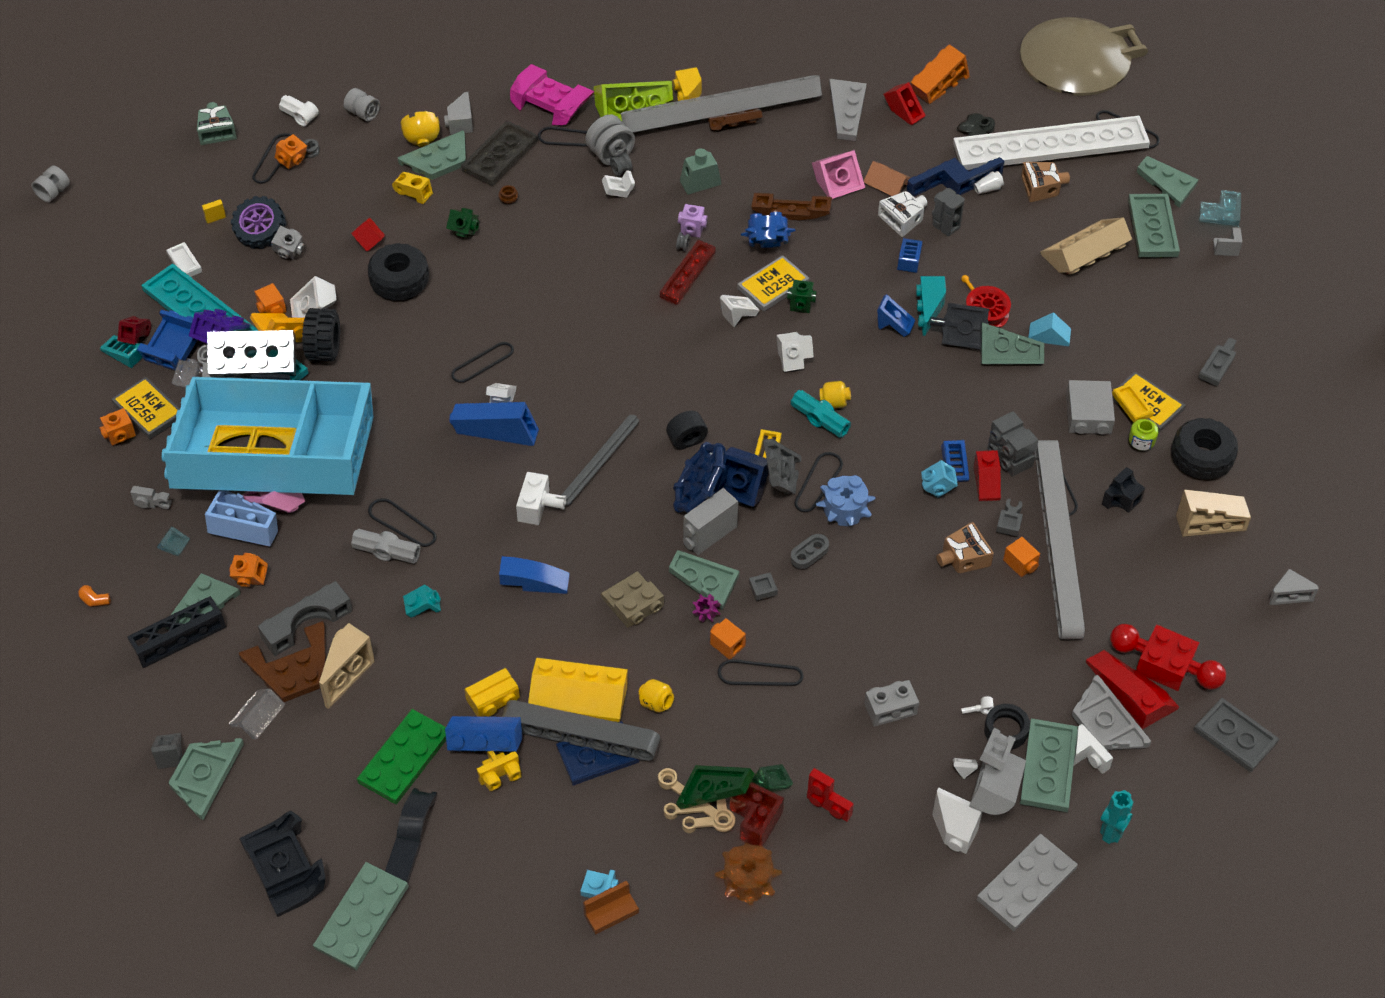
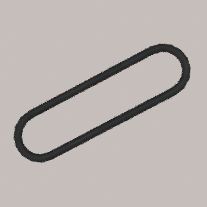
[451,342,514,383]

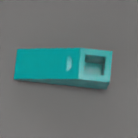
[916,276,946,336]

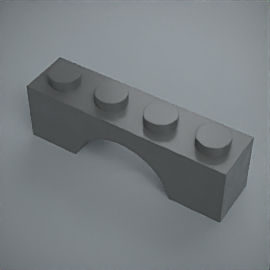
[258,581,352,657]

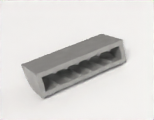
[970,753,1026,815]

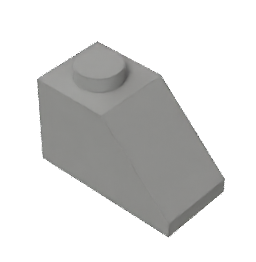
[444,92,473,134]

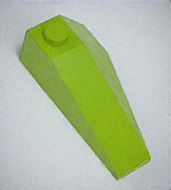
[594,81,673,121]

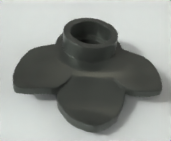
[957,113,995,136]

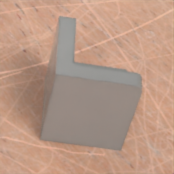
[1213,228,1242,256]

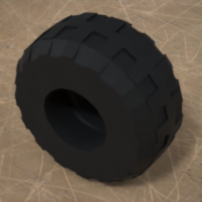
[368,243,429,301]
[1171,418,1238,480]

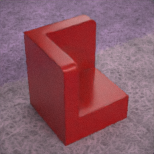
[351,217,385,251]

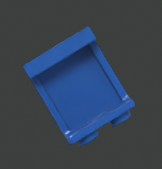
[137,310,197,372]

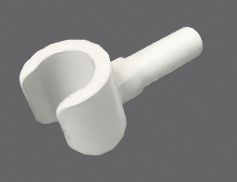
[961,696,993,715]

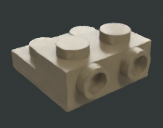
[601,571,664,628]

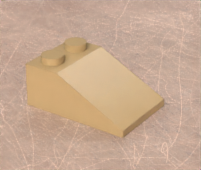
[319,623,375,709]

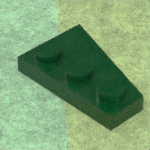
[676,765,755,810]

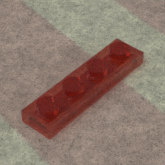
[660,240,716,304]

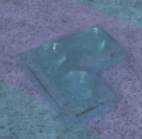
[1199,190,1241,226]

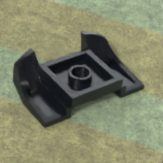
[239,811,325,917]

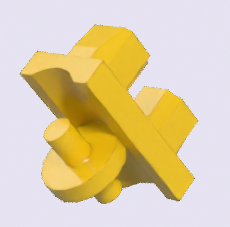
[477,751,521,791]

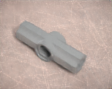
[351,529,421,564]

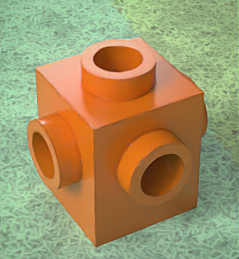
[274,134,307,169]
[99,408,136,445]
[229,553,268,587]

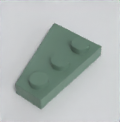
[981,322,1044,364]
[669,550,739,610]

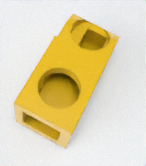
[392,172,433,204]

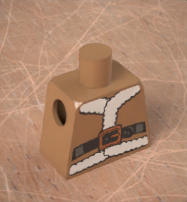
[1021,162,1070,202]
[936,522,994,573]

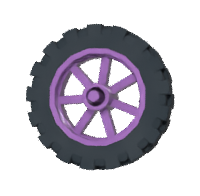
[231,196,286,249]

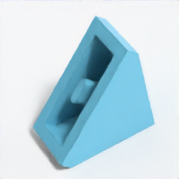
[1028,312,1071,346]

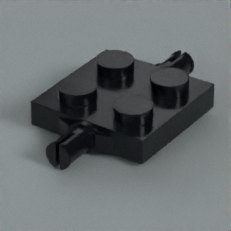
[930,303,1001,349]

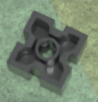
[987,411,1039,477]

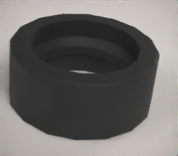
[984,703,1030,750]

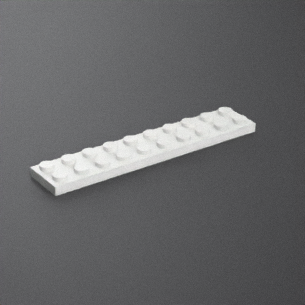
[953,116,1150,170]

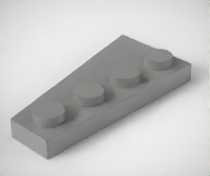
[829,79,867,141]

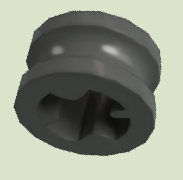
[303,139,320,158]
[676,232,690,252]

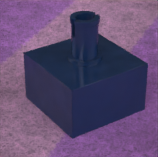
[714,447,769,507]

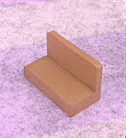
[864,161,910,196]

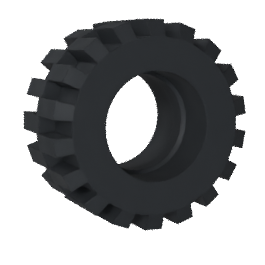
[302,308,340,361]

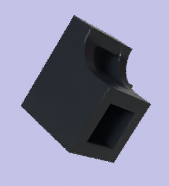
[1101,467,1145,513]

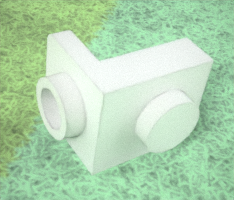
[602,171,635,198]

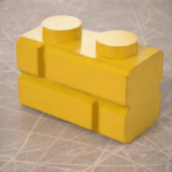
[464,668,520,717]

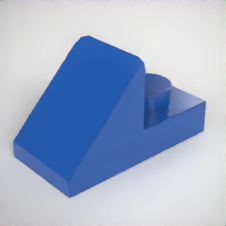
[877,294,915,337]

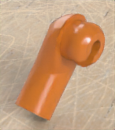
[78,585,110,607]

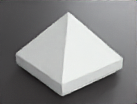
[952,758,978,779]

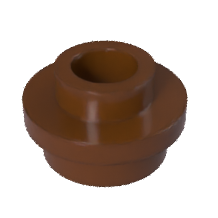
[499,185,518,203]

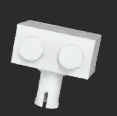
[516,472,566,525]

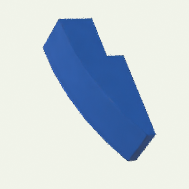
[499,556,570,594]

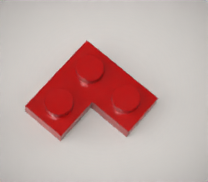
[807,768,854,822]

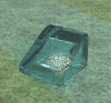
[157,526,190,556]

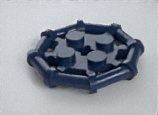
[673,442,726,513]

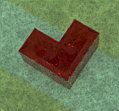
[730,782,784,849]

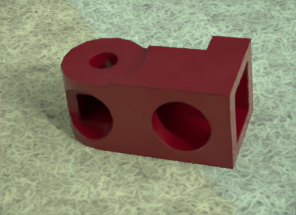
[117,316,151,345]

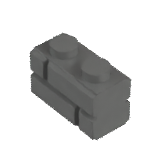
[932,188,965,236]

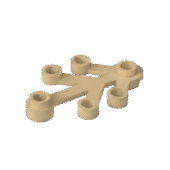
[658,768,735,833]

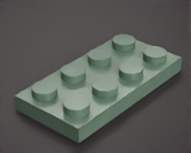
[1128,194,1180,257]
[1020,718,1078,812]
[313,862,409,971]

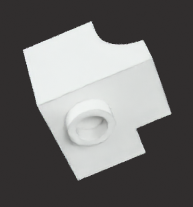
[776,332,813,372]

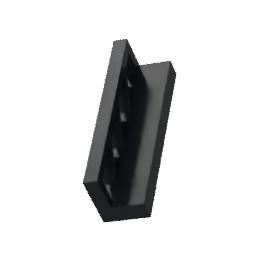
[127,596,226,668]

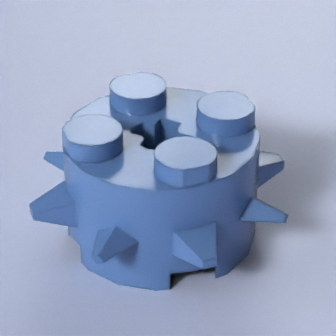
[816,475,875,526]

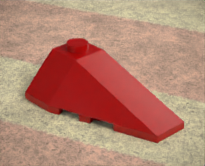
[1086,650,1179,729]

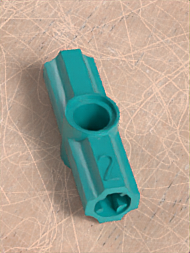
[790,390,851,438]
[1100,790,1134,844]

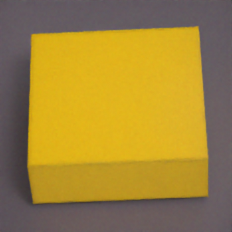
[202,199,226,224]

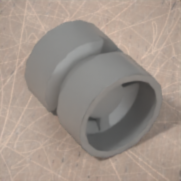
[344,88,380,122]
[31,165,70,202]

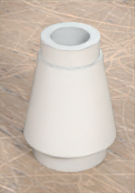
[973,171,1004,195]

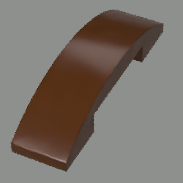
[751,193,832,220]

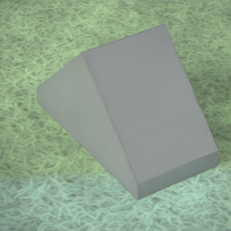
[1269,569,1318,605]

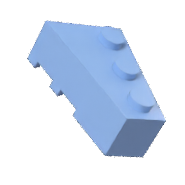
[205,490,278,547]

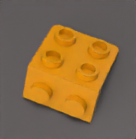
[250,313,304,342]

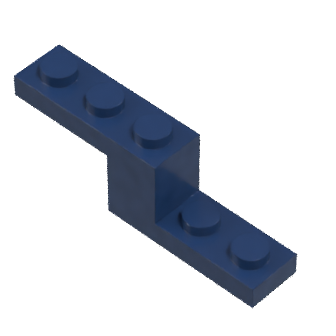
[906,157,1005,197]

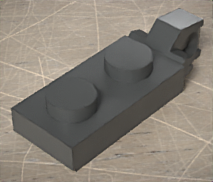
[1198,337,1237,386]

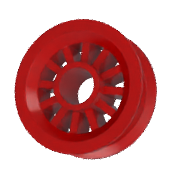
[966,286,1011,327]

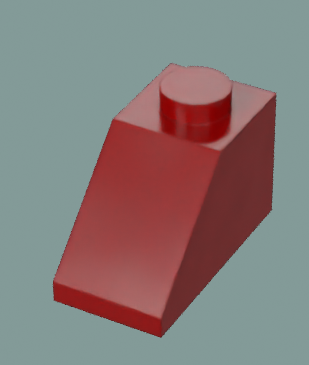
[883,82,926,125]
[973,450,1001,501]

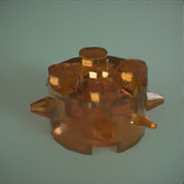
[715,843,782,905]

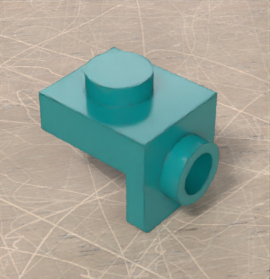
[403,584,441,618]

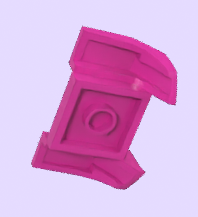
[510,64,594,125]

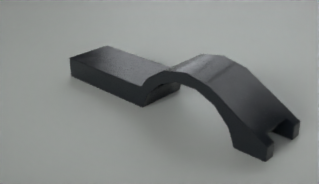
[385,788,437,883]

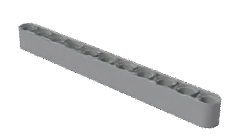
[621,75,822,132]
[1034,440,1085,639]

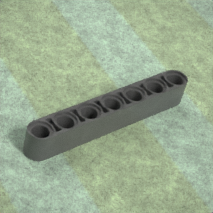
[502,700,660,761]

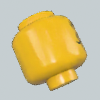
[820,381,851,409]
[638,679,674,713]

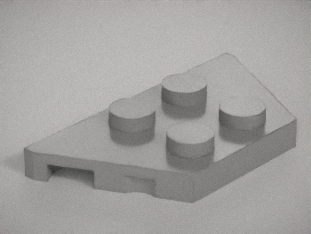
[1072,675,1152,750]

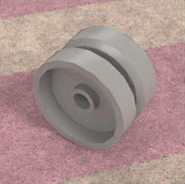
[585,114,635,165]

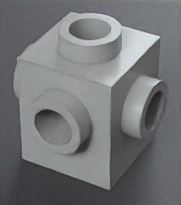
[271,226,304,260]

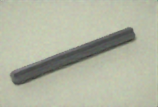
[561,414,639,506]

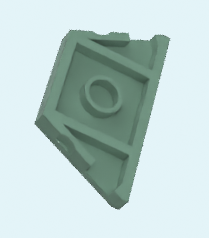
[398,130,466,180]
[169,738,244,820]

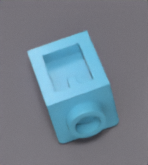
[581,869,619,898]

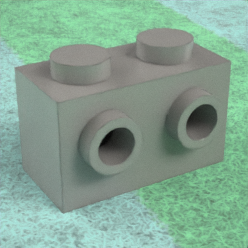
[864,680,919,727]

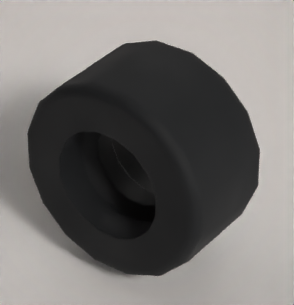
[666,410,708,450]

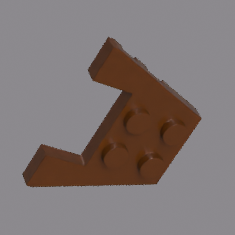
[239,621,326,703]

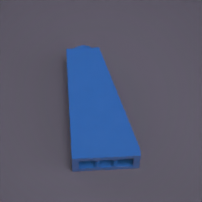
[449,402,539,446]

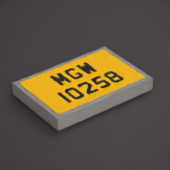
[737,255,809,312]

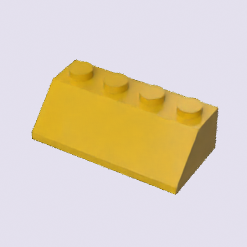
[528,658,628,722]

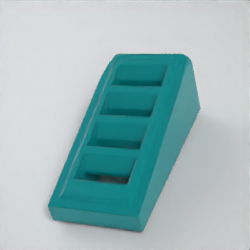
[100,335,142,368]

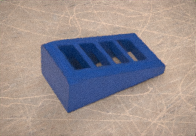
[897,238,923,273]
[941,440,970,482]

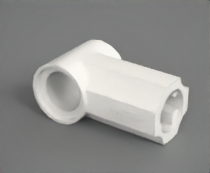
[279,95,319,126]

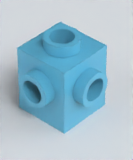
[921,460,958,498]

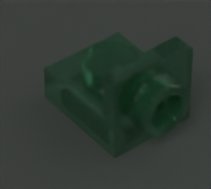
[751,764,793,800]

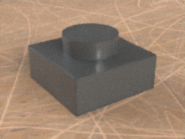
[749,573,778,601]

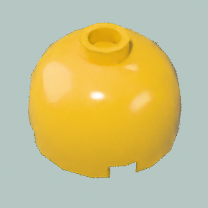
[400,111,440,147]

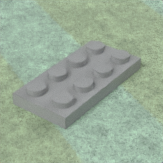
[977,834,1078,931]

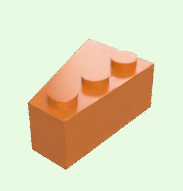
[911,44,970,104]

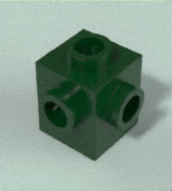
[446,207,479,237]
[787,280,817,313]

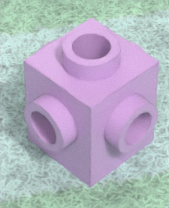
[678,204,707,238]

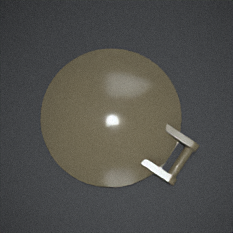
[1020,17,1148,96]

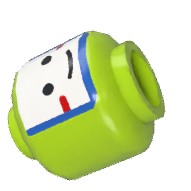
[1129,419,1159,451]

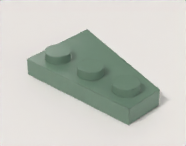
[1137,156,1199,208]
[165,573,240,630]

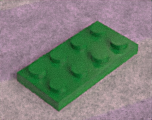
[357,709,446,805]

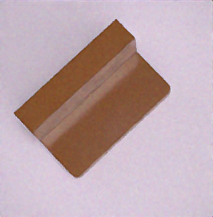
[583,881,639,935]

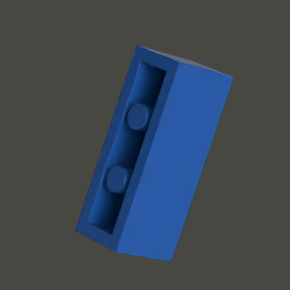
[445,716,523,751]

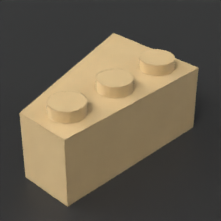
[1176,490,1251,536]

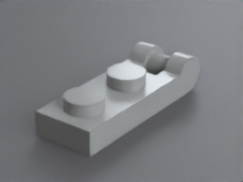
[980,728,1015,771]

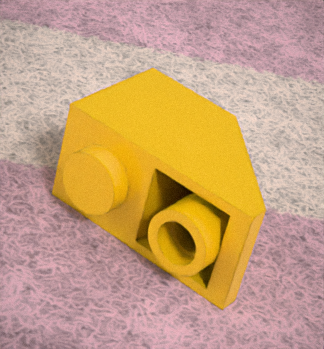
[672,67,702,101]

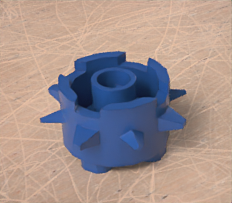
[741,212,795,248]

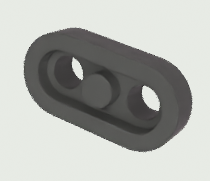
[790,534,829,569]

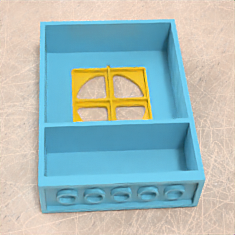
[162,377,374,495]

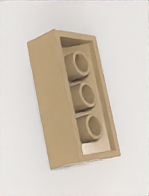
[1040,217,1132,274]

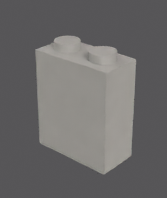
[1066,380,1115,434]
[683,488,738,555]

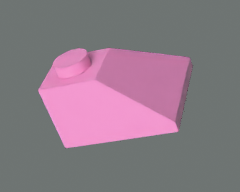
[812,150,865,199]
[242,491,305,513]

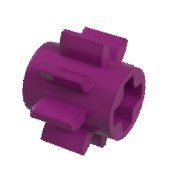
[692,594,721,622]

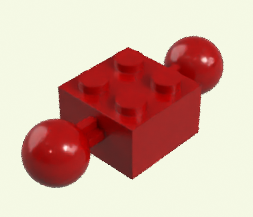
[1110,624,1226,691]

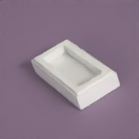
[166,242,202,277]

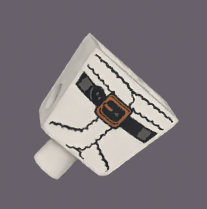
[878,192,928,237]

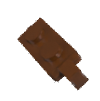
[708,108,763,130]

